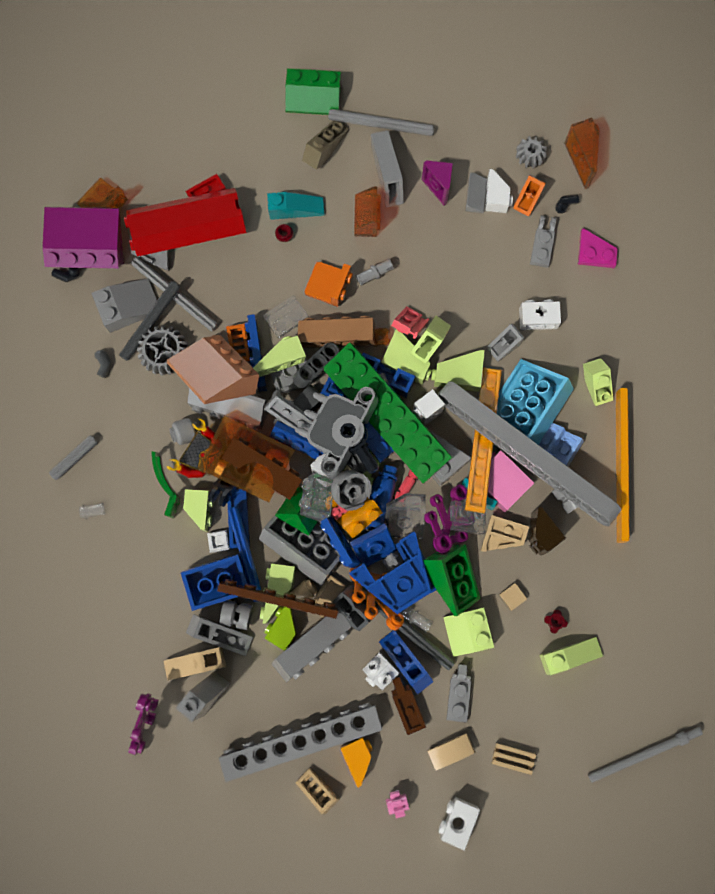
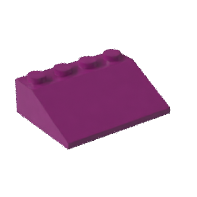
[42,207,124,269]

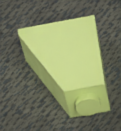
[410,315,451,364]
[381,330,432,385]
[431,350,485,392]

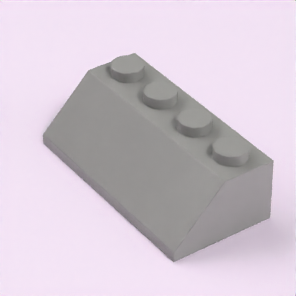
[187,388,268,431]

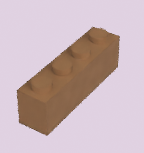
[298,316,375,348]

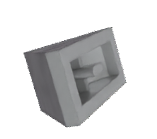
[486,323,524,361]

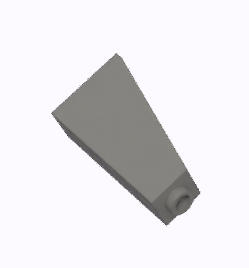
[371,130,403,207]
[176,671,230,722]

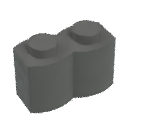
[333,585,373,631]

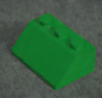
[285,68,341,115]

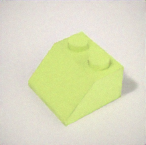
[443,608,494,656]

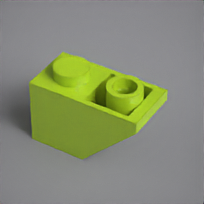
[264,606,297,651]

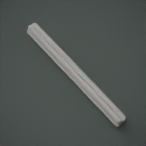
[328,109,434,136]
[131,257,218,331]

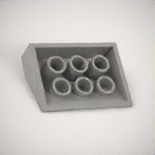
[259,511,359,586]

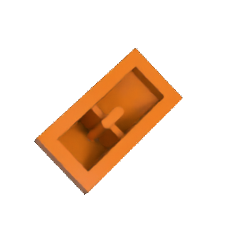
[513,175,546,216]

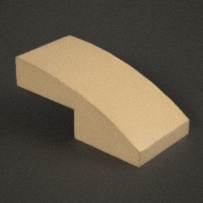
[428,733,475,770]

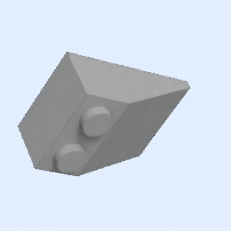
[91,279,157,333]

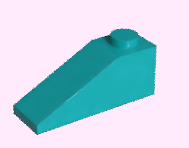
[267,192,324,220]

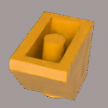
[340,737,373,788]

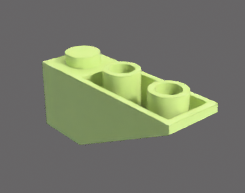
[260,564,296,624]

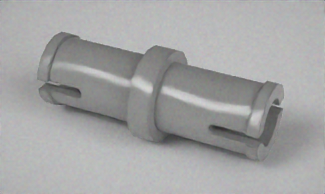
[356,258,394,286]

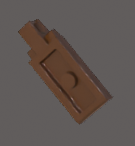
[391,676,426,735]

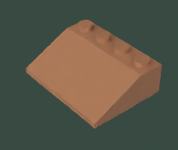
[167,335,259,404]

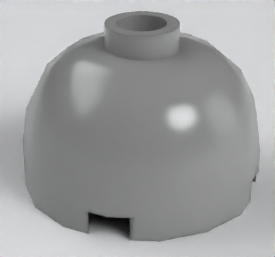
[331,470,372,511]

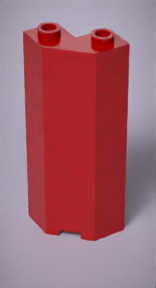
[124,188,246,257]

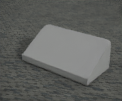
[465,173,487,213]

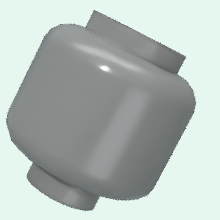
[169,418,199,445]

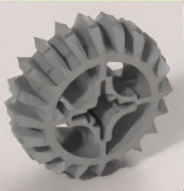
[137,325,188,376]

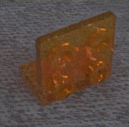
[77,178,128,208]

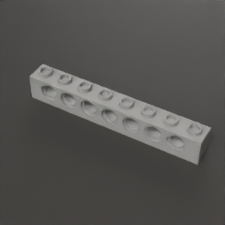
[219,703,382,782]

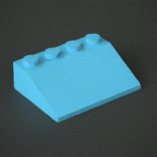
[497,359,574,445]

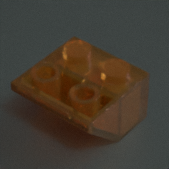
[354,186,381,237]

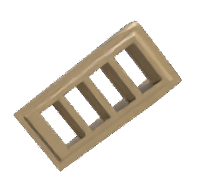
[295,768,340,814]

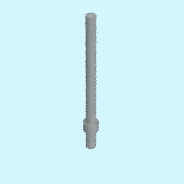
[588,727,703,783]

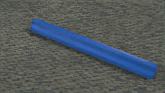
[228,507,262,602]

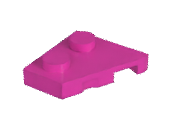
[578,229,617,268]

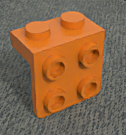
[305,262,353,307]

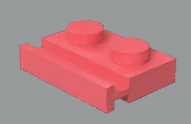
[391,306,430,339]

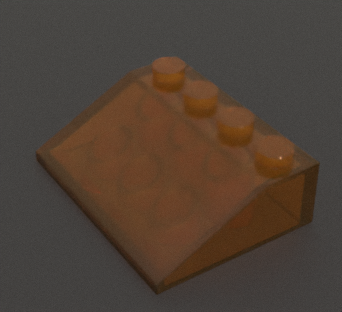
[198,415,295,502]

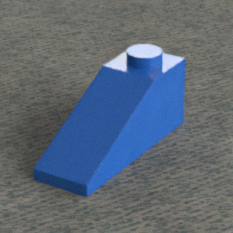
[379,630,434,694]

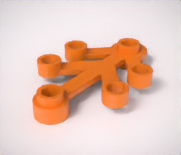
[349,564,404,630]

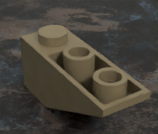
[302,121,349,170]

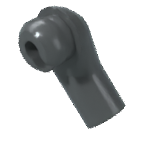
[94,350,112,378]

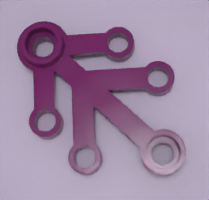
[424,484,473,553]
[128,693,159,755]

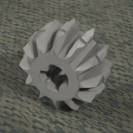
[516,136,547,169]

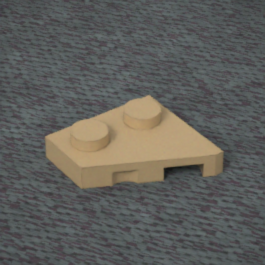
[480,515,529,552]

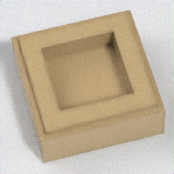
[499,583,527,611]

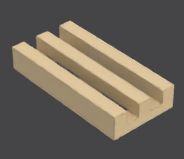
[491,743,536,775]

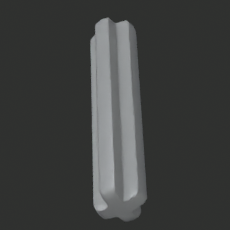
[49,435,98,480]

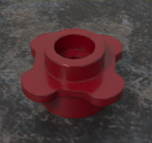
[544,610,568,633]

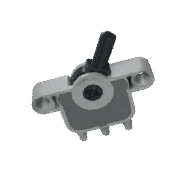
[295,387,379,479]

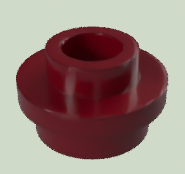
[275,224,293,242]

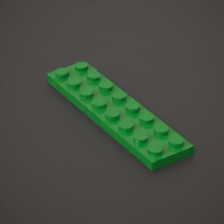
[323,342,453,484]

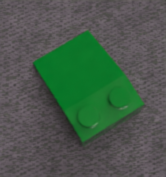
[424,544,481,616]

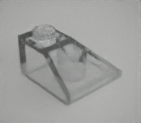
[385,493,426,539]

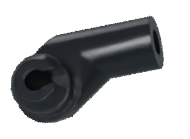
[555,194,579,214]
[51,268,80,282]

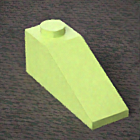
[253,336,306,377]
[540,637,603,675]

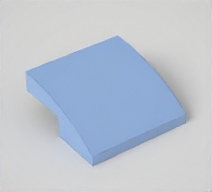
[539,423,584,467]

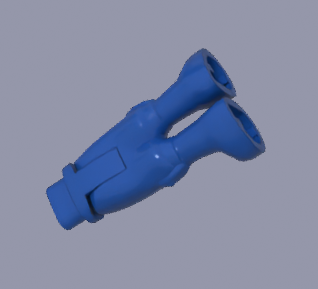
[365,465,398,530]

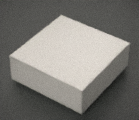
[207,530,230,553]

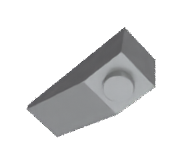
[186,614,253,656]

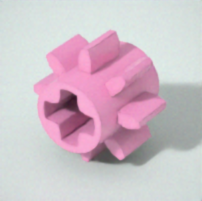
[386,790,409,819]

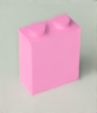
[487,451,534,513]

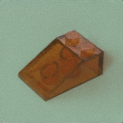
[564,118,599,190]

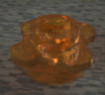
[373,328,390,347]

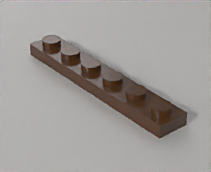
[217,579,339,619]

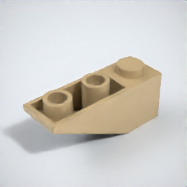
[164,647,226,681]

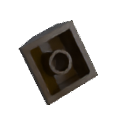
[528,507,566,556]

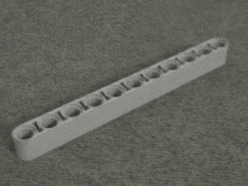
[437,381,621,527]

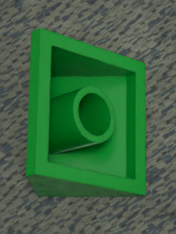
[275,487,326,536]

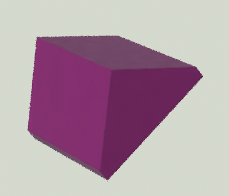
[422,160,453,206]

